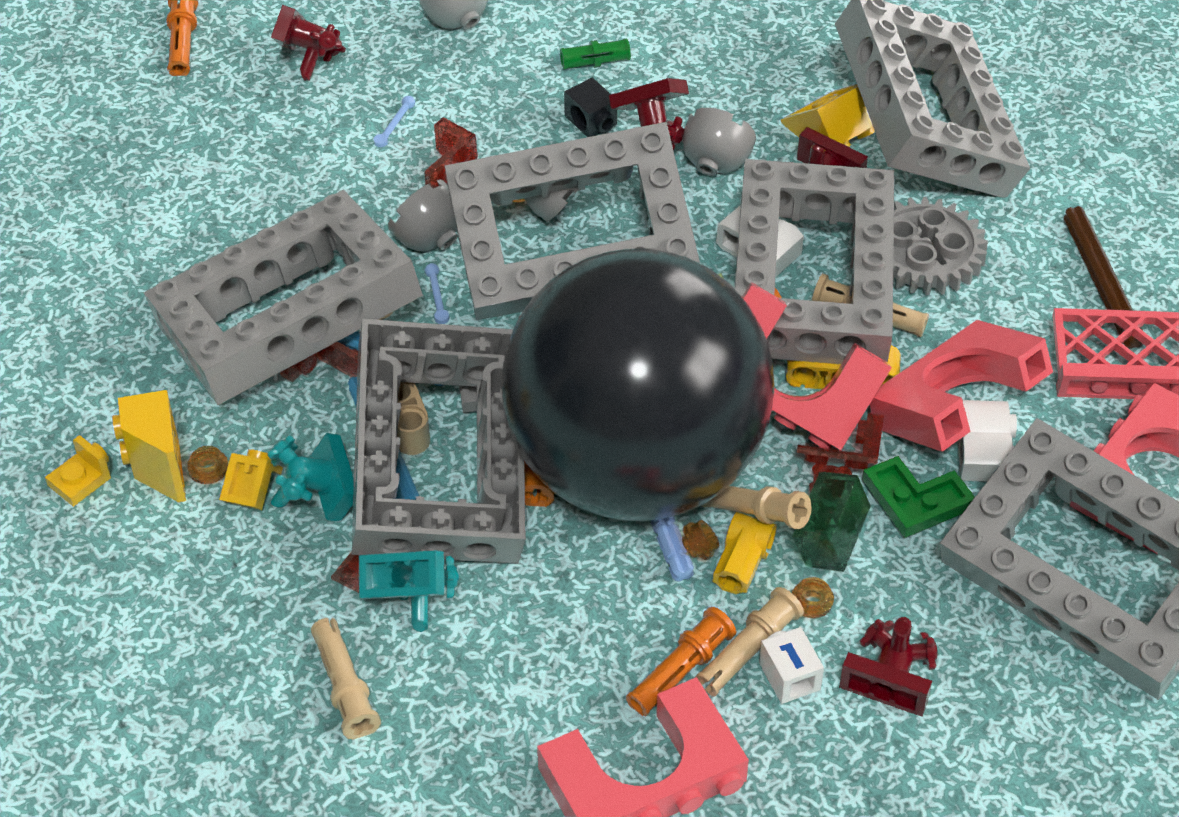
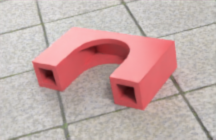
[742,282,892,450]
[869,320,1053,452]
[1070,383,1179,554]
[537,677,749,817]

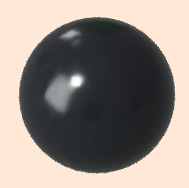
[501,249,774,521]

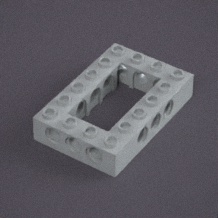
[835,0,1030,198]
[445,122,700,320]
[735,159,894,364]
[143,190,423,405]
[351,319,526,564]
[940,418,1179,700]

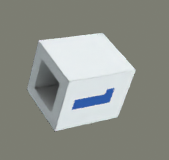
[759,627,824,704]

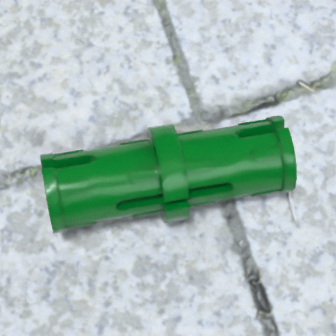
[560,38,631,70]

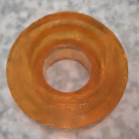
[187,446,228,484]
[682,520,720,560]
[792,577,834,618]

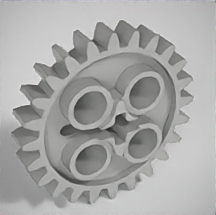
[893,197,988,295]

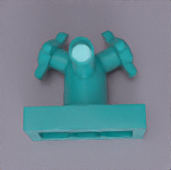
[268,433,354,521]
[359,550,459,632]

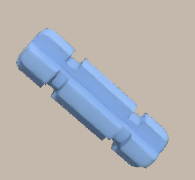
[651,516,694,582]

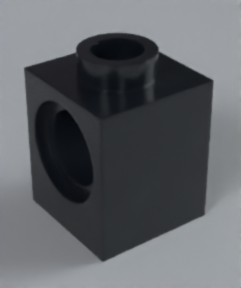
[564,77,617,137]

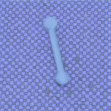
[374,96,415,147]
[425,263,449,324]

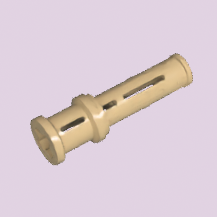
[812,273,929,337]
[701,486,812,529]
[695,587,804,697]
[311,618,381,740]

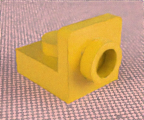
[45,435,111,507]
[219,449,283,510]

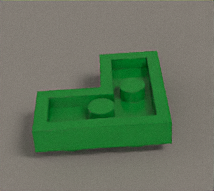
[862,456,975,538]

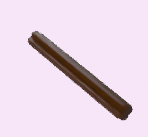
[1064,206,1144,349]

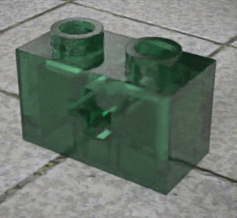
[792,471,871,572]

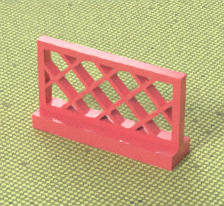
[1052,308,1179,399]

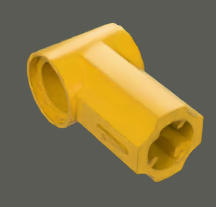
[713,512,777,595]

